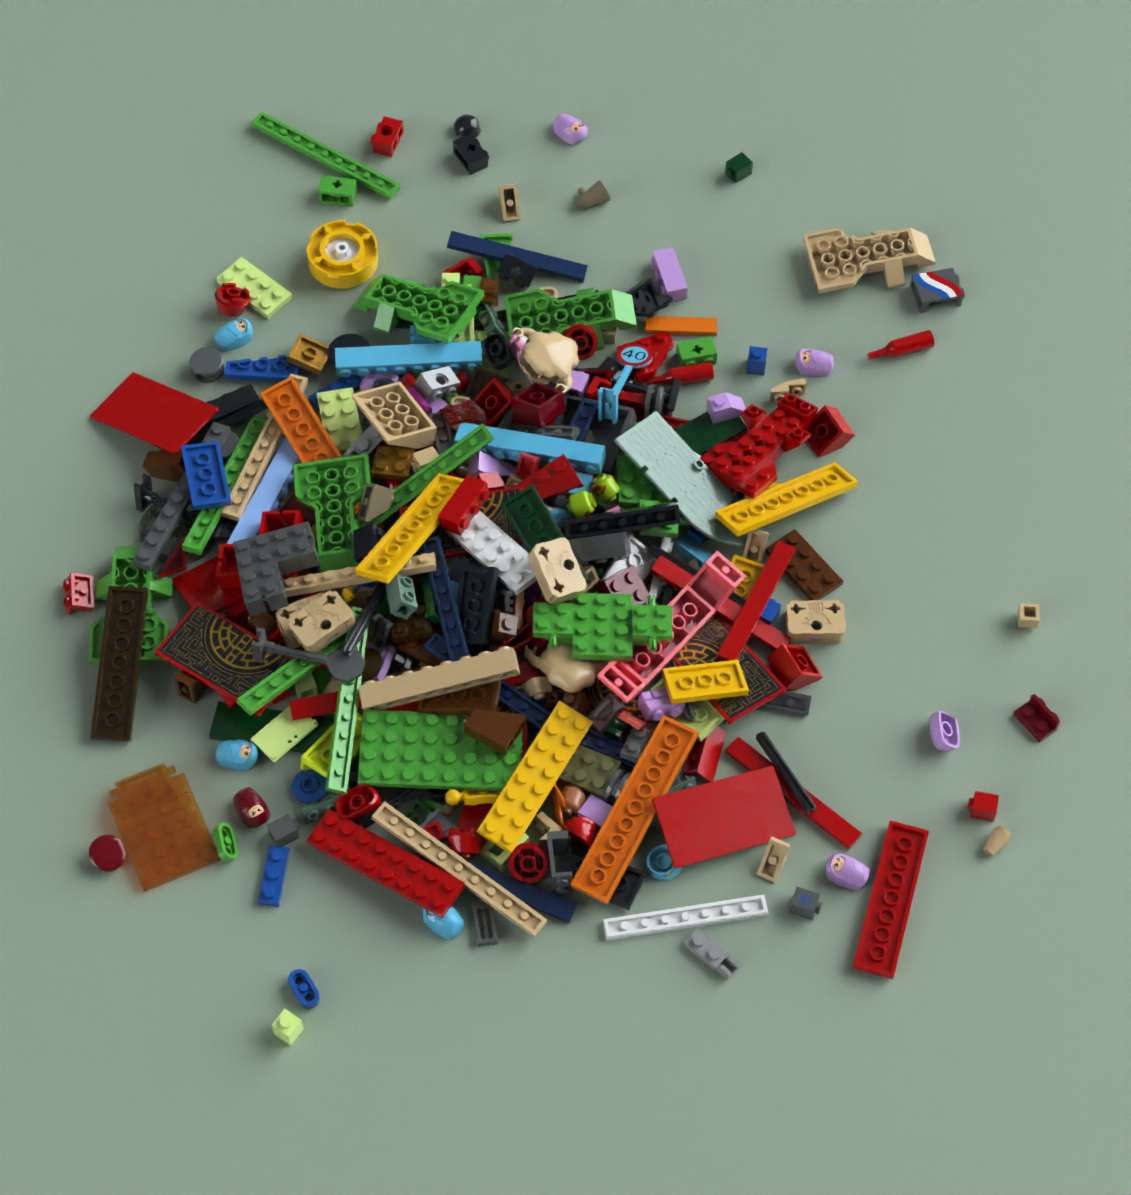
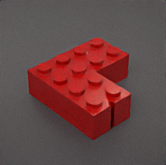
[215,510,304,589]

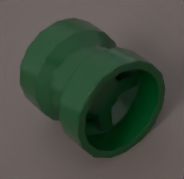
[604,715,630,742]

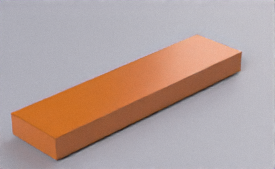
[645,316,717,336]

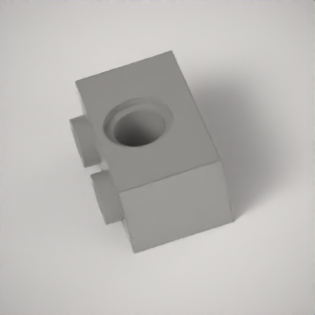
[414,366,461,401]

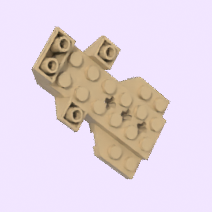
[803,228,936,294]

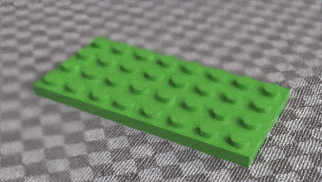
[358,710,522,791]

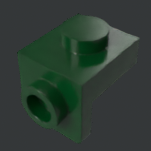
[403,798,433,825]

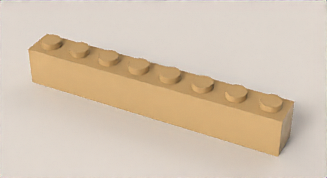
[358,646,520,711]

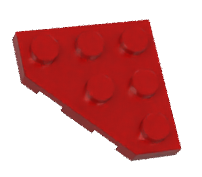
[617,331,674,382]

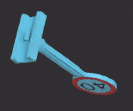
[598,344,653,424]

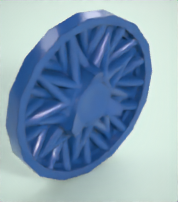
[291,769,328,804]

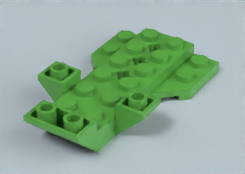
[352,274,485,344]
[504,287,637,360]
[293,453,371,573]
[88,546,173,666]

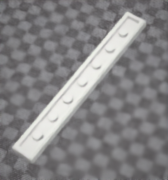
[602,894,768,941]

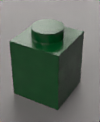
[725,152,753,183]

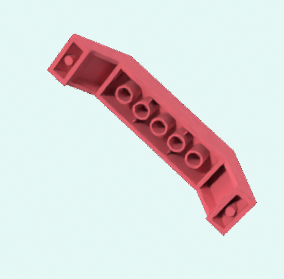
[596,551,746,704]

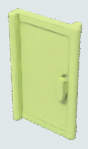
[250,706,319,763]

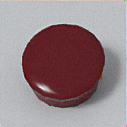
[89,835,126,872]

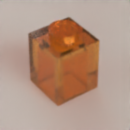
[480,278,499,306]

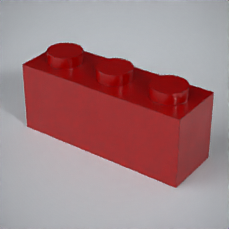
[437,475,490,536]

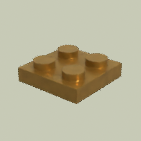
[286,334,329,375]
[371,445,415,481]

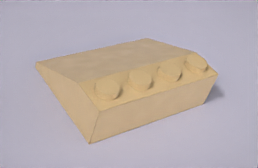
[351,381,437,449]

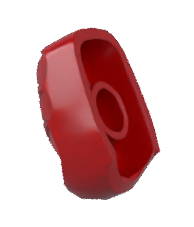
[335,784,381,820]

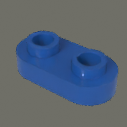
[288,969,320,1009]

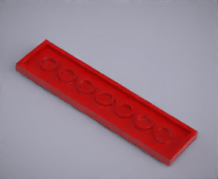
[306,809,465,919]
[853,820,929,979]

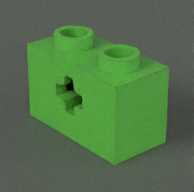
[318,175,357,207]
[676,336,717,367]

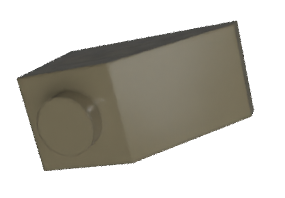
[356,483,394,522]

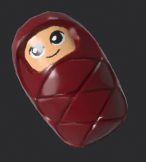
[233,787,271,828]

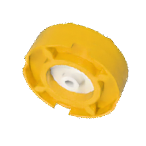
[306,220,379,289]

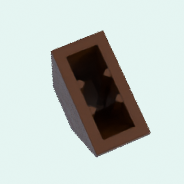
[142,450,185,483]
[488,606,518,645]
[463,709,526,756]

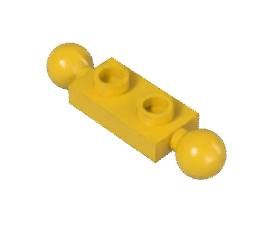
[445,789,502,806]

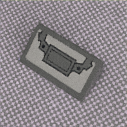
[586,692,627,734]

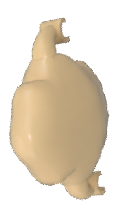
[510,327,579,394]
[524,643,613,693]

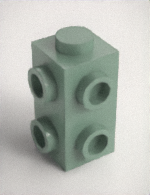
[386,573,418,620]

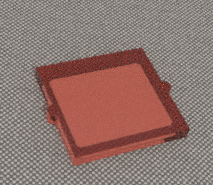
[614,707,651,732]

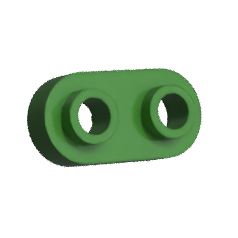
[213,822,238,862]

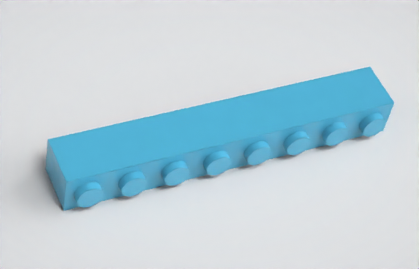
[335,341,482,377]
[454,422,606,475]

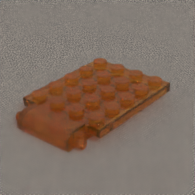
[108,763,221,892]

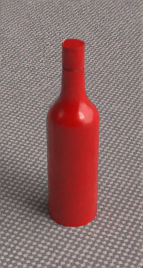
[867,330,935,360]
[645,362,714,386]

